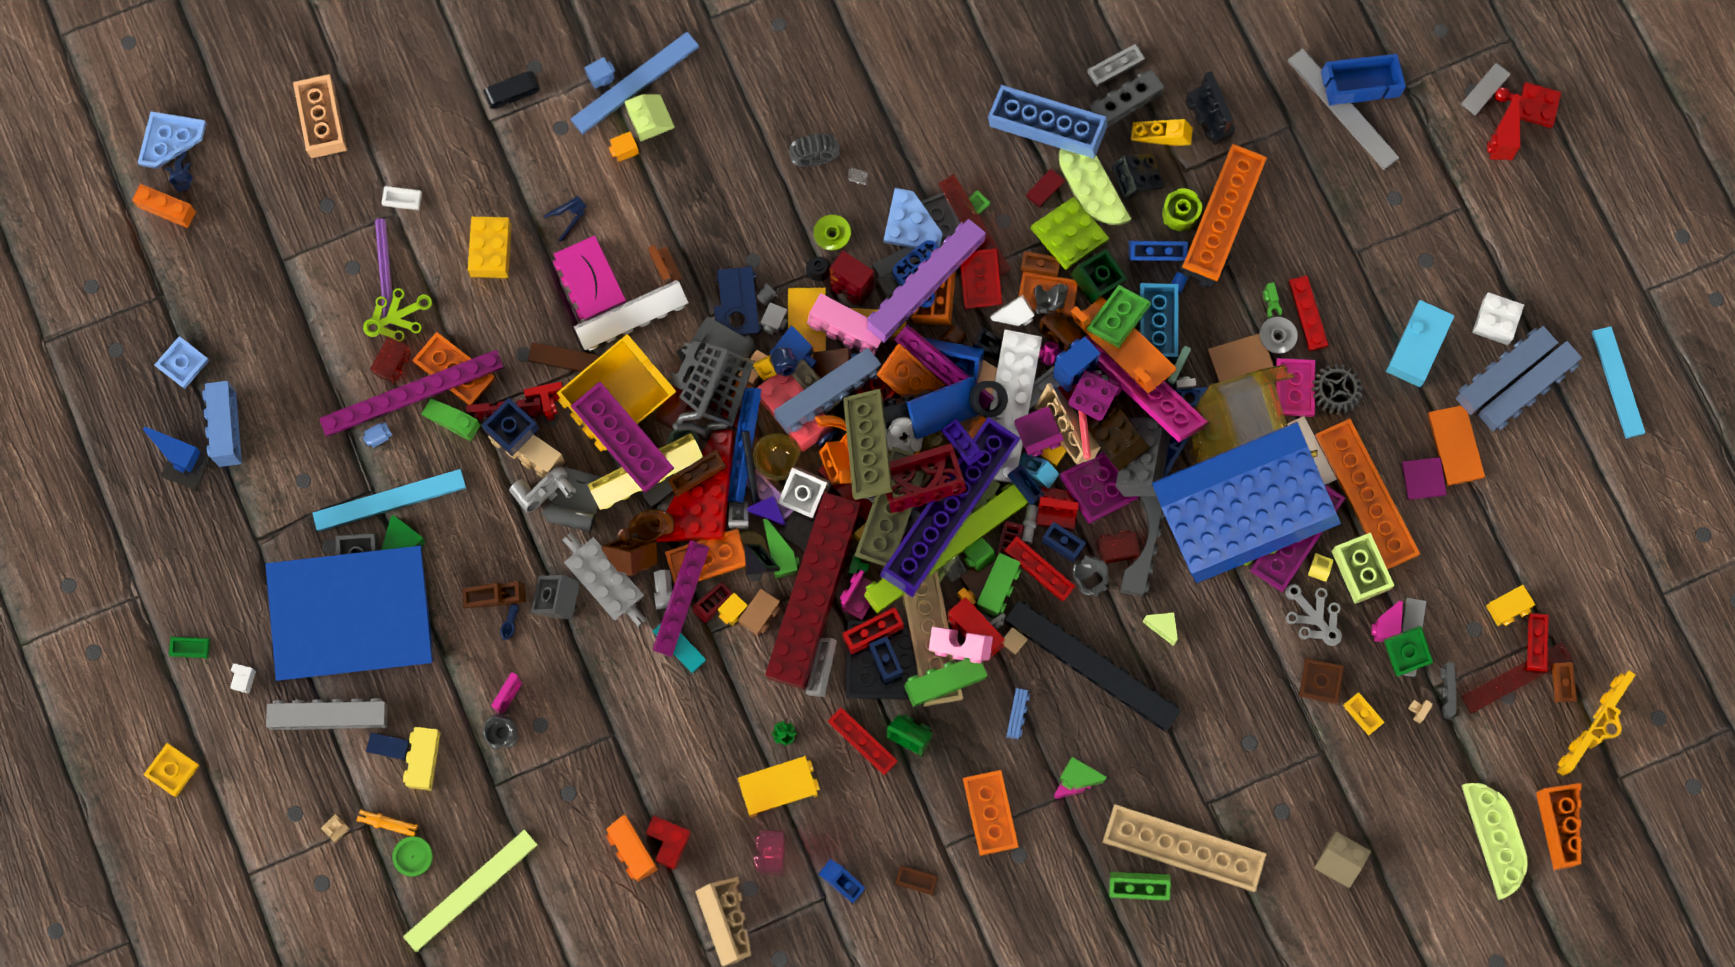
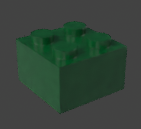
[1071,249,1128,304]

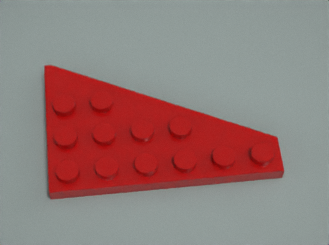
[655,430,735,542]

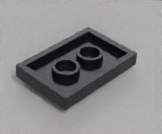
[1200,71,1234,137]

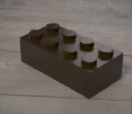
[1075,398,1150,471]

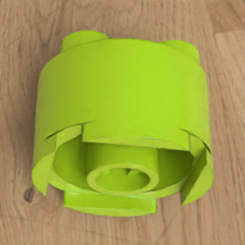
[1162,188,1202,231]

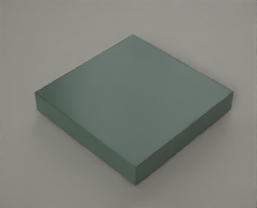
[1167,346,1191,389]

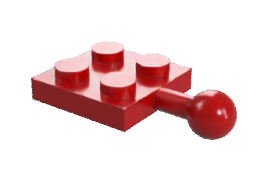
[1495,82,1561,128]

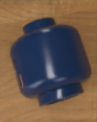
[770,347,798,376]

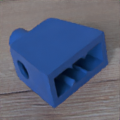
[769,325,818,369]

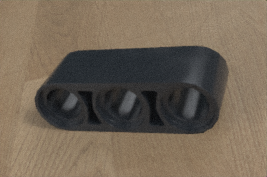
[483,71,540,109]

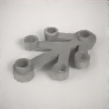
[1285,584,1342,646]

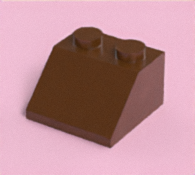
[1039,310,1083,352]
[602,536,658,576]

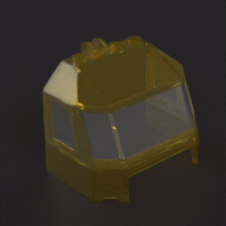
[1190,365,1318,466]

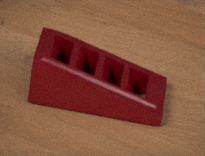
[996,521,1024,559]
[693,581,733,623]

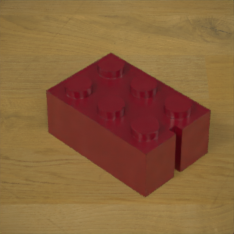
[830,251,874,306]

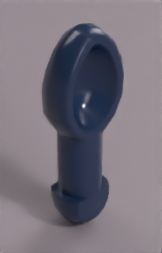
[500,604,519,640]

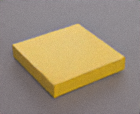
[143,743,200,797]

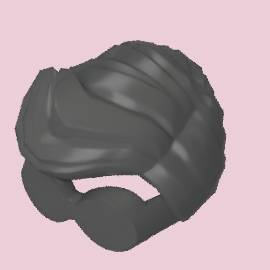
[483,713,519,749]

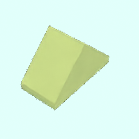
[1143,612,1178,646]

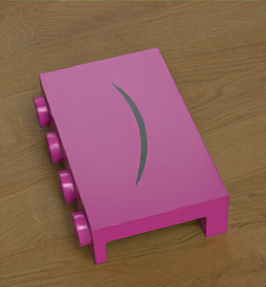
[553,235,626,321]

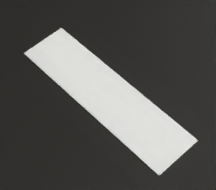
[1287,417,1337,485]

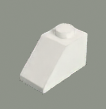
[990,295,1035,326]

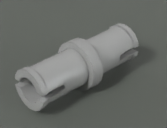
[1021,505,1038,545]

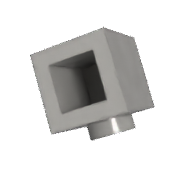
[761,302,788,335]

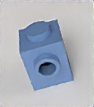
[584,57,615,89]

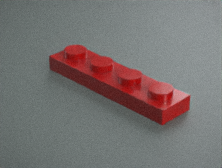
[1288,276,1328,352]
[1003,536,1075,601]
[827,707,898,776]

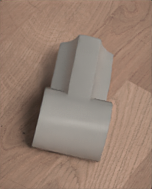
[654,570,673,610]

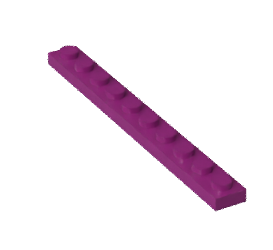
[319,350,504,437]

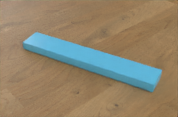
[1592,326,1645,439]

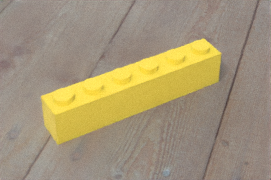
[587,433,703,510]

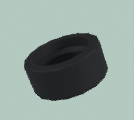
[969,381,1008,417]

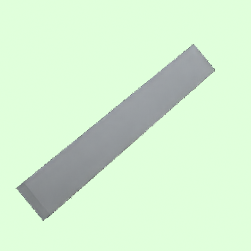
[1288,48,1399,170]

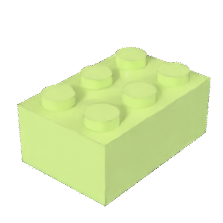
[1331,533,1394,604]

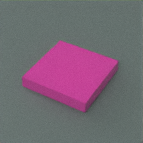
[491,672,522,714]

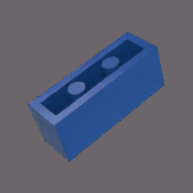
[1128,240,1188,261]

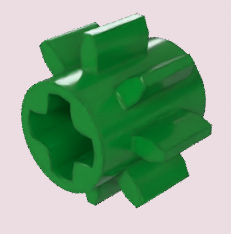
[771,721,797,746]

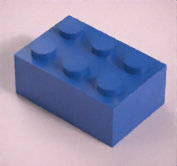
[1053,337,1100,393]

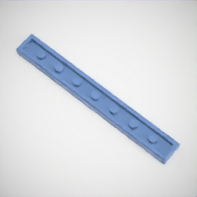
[571,32,699,135]

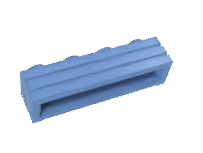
[1006,688,1030,740]

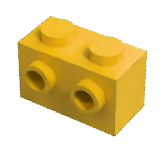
[1486,585,1535,626]

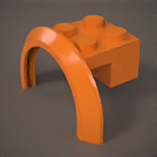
[815,415,852,485]

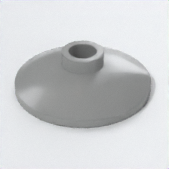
[1260,317,1298,354]

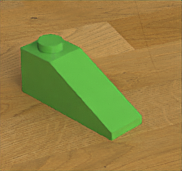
[421,398,480,442]
[763,519,800,579]

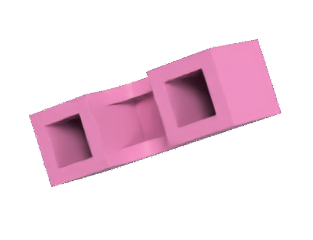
[929,627,993,663]

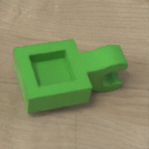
[1263,282,1282,319]

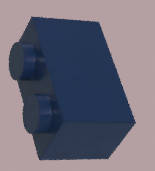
[1042,522,1086,563]
[869,636,903,683]

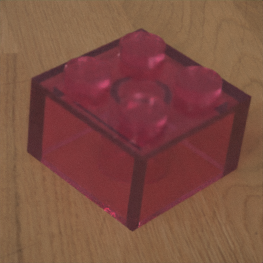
[754,831,785,876]

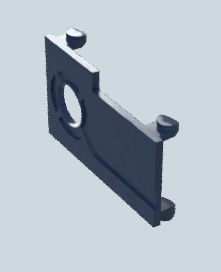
[714,266,762,335]

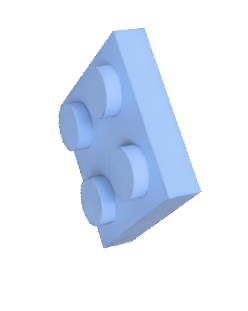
[155,336,210,389]

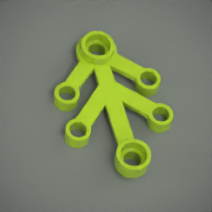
[363,288,432,342]

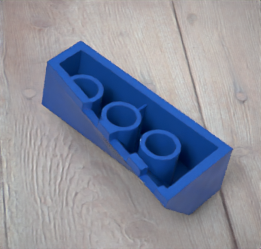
[923,337,984,383]

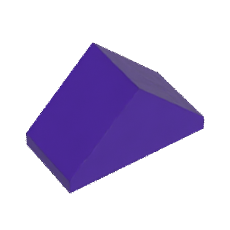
[747,496,787,526]

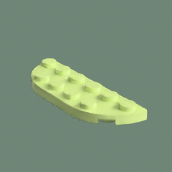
[1059,148,1131,225]
[1461,783,1527,900]

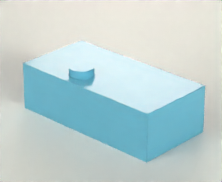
[1386,300,1455,387]

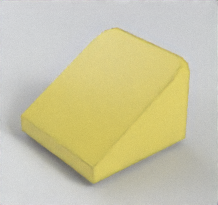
[1308,553,1334,581]

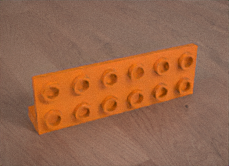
[1071,297,1176,394]

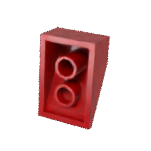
[1487,94,1520,160]

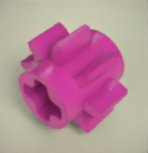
[1038,342,1062,365]

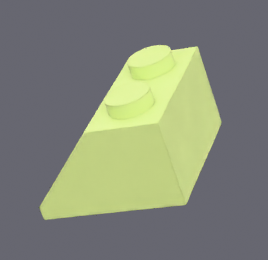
[624,95,675,142]

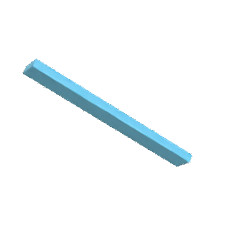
[312,469,466,532]

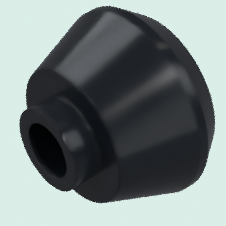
[806,256,831,281]

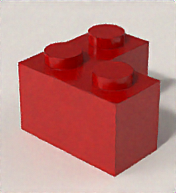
[645,816,691,870]

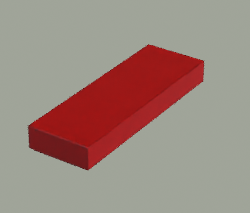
[1527,613,1549,671]

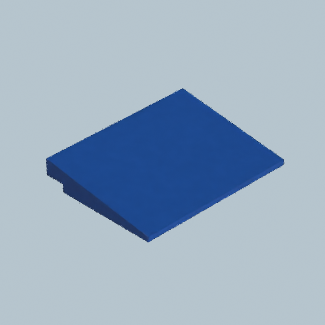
[265,546,434,681]

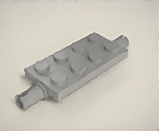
[562,532,647,627]

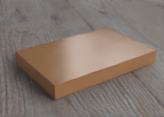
[1207,333,1274,386]

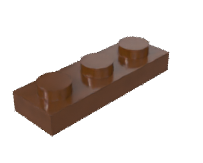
[667,450,726,497]

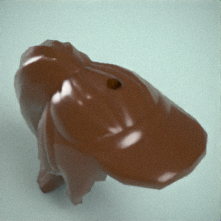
[617,509,675,542]

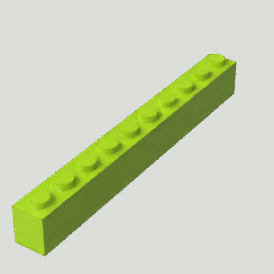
[864,483,1029,614]

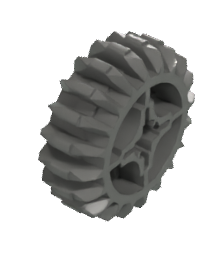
[789,133,840,167]
[1312,364,1363,415]

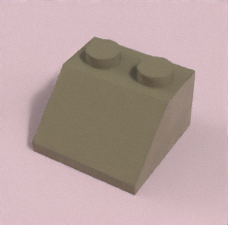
[1314,832,1371,888]

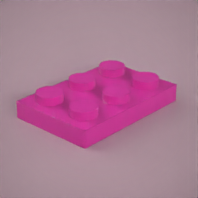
[1275,358,1315,417]

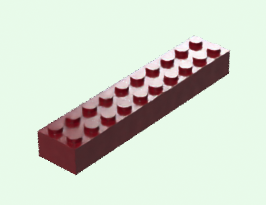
[765,492,863,690]

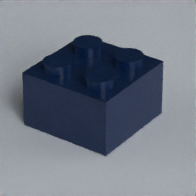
[482,398,539,456]

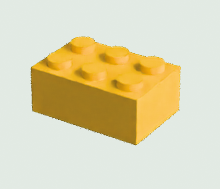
[468,216,512,278]

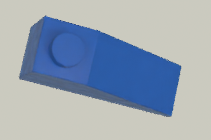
[143,426,201,473]

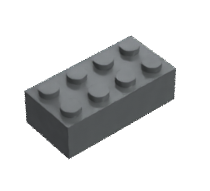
[1116,417,1171,497]

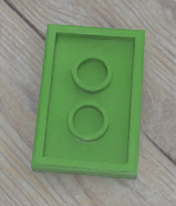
[1087,285,1151,348]

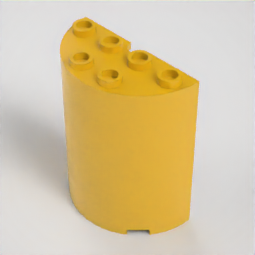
[557,334,676,452]

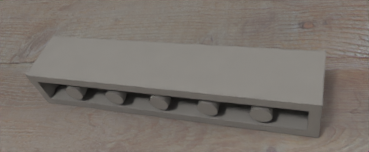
[266,698,388,730]

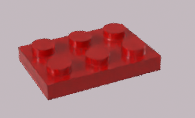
[960,248,1003,310]

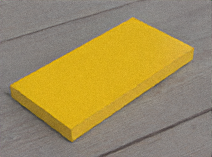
[788,288,826,358]

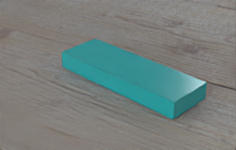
[652,624,706,674]

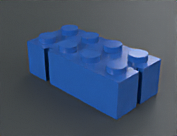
[1321,54,1406,105]

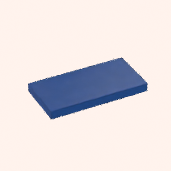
[907,377,980,439]

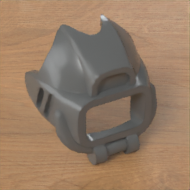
[1035,284,1068,314]
[1073,555,1109,597]

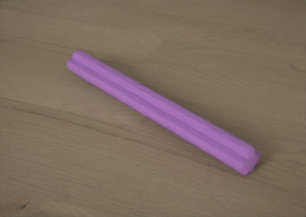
[375,218,394,326]

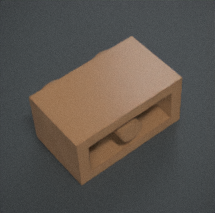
[738,589,781,636]

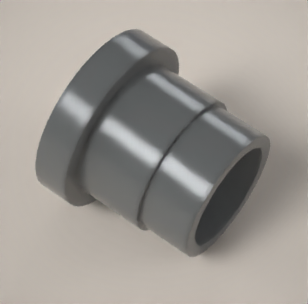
[756,283,779,306]

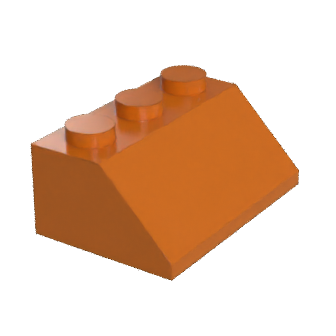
[606,814,658,882]

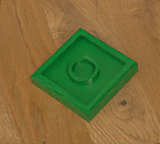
[1383,626,1433,677]

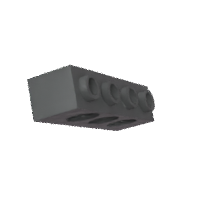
[1089,70,1164,128]

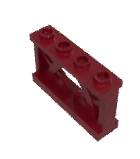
[885,443,966,513]

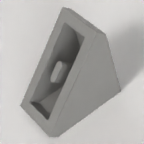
[728,501,749,531]

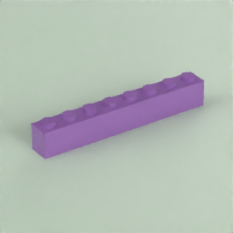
[867,219,986,343]

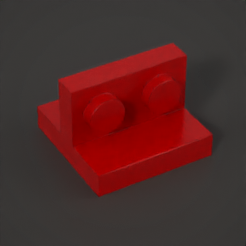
[524,382,563,421]
[1036,487,1079,531]

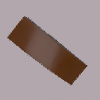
[462,581,526,608]

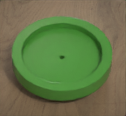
[392,837,433,877]

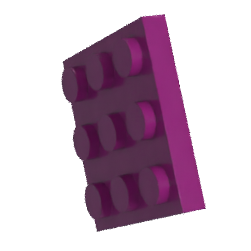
[1060,452,1138,524]

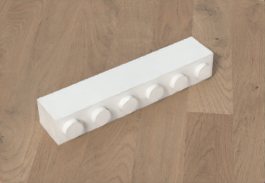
[574,280,688,351]

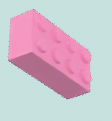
[807,293,883,356]

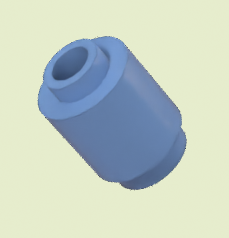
[363,422,392,448]

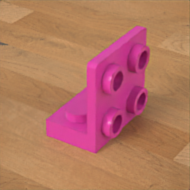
[840,570,872,621]

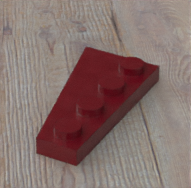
[466,398,545,420]

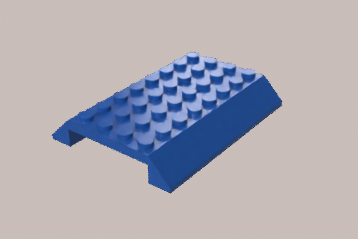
[1152,422,1341,583]

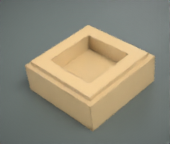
[1004,627,1028,655]

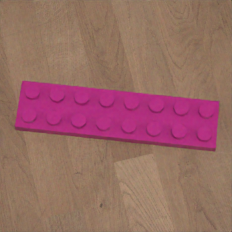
[1080,336,1208,442]

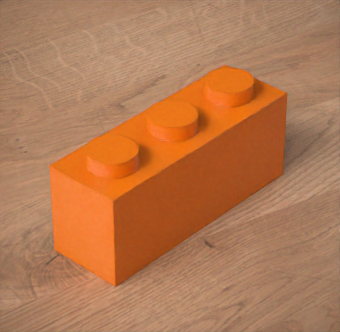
[132,184,196,228]

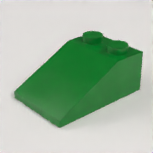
[887,714,933,756]

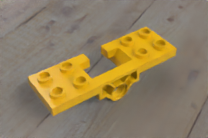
[1556,671,1635,776]

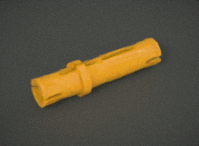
[357,809,418,837]

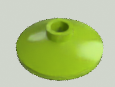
[813,215,851,251]

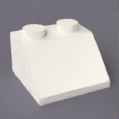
[778,467,831,518]

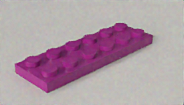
[571,382,674,493]
[1250,484,1345,592]

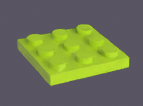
[1030,197,1109,270]

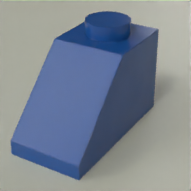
[818,859,865,903]

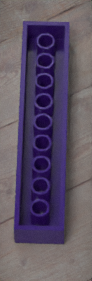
[880,417,1020,597]

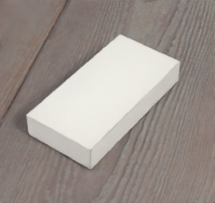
[381,186,422,210]

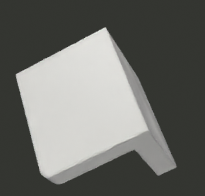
[230,663,256,693]

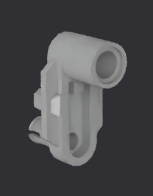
[509,466,576,513]

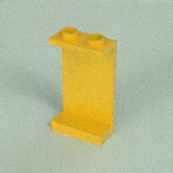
[738,756,820,818]

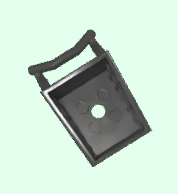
[667,339,754,441]

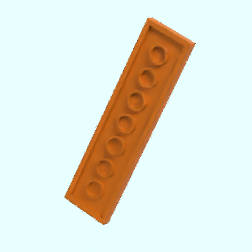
[1182,144,1267,281]
[1315,419,1420,570]

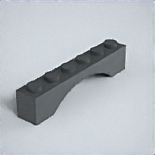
[1120,496,1165,598]

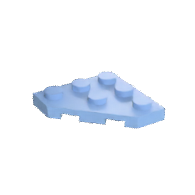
[138,112,207,169]
[883,188,943,252]

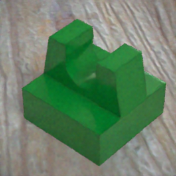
[848,554,869,577]

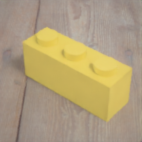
[403,727,441,791]

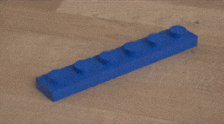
[728,387,761,503]

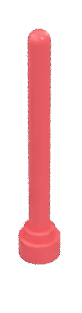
[1072,384,1091,459]

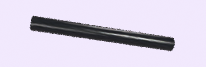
[742,430,760,505]

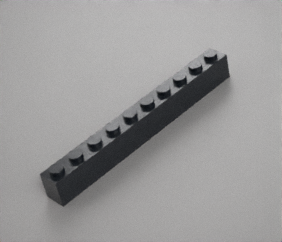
[1005,601,1181,733]

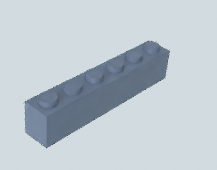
[1456,326,1559,416]
[1478,341,1582,432]
[774,348,882,434]

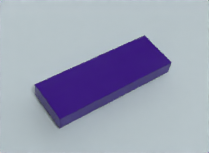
[941,419,984,466]

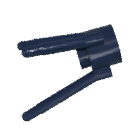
[543,196,586,242]

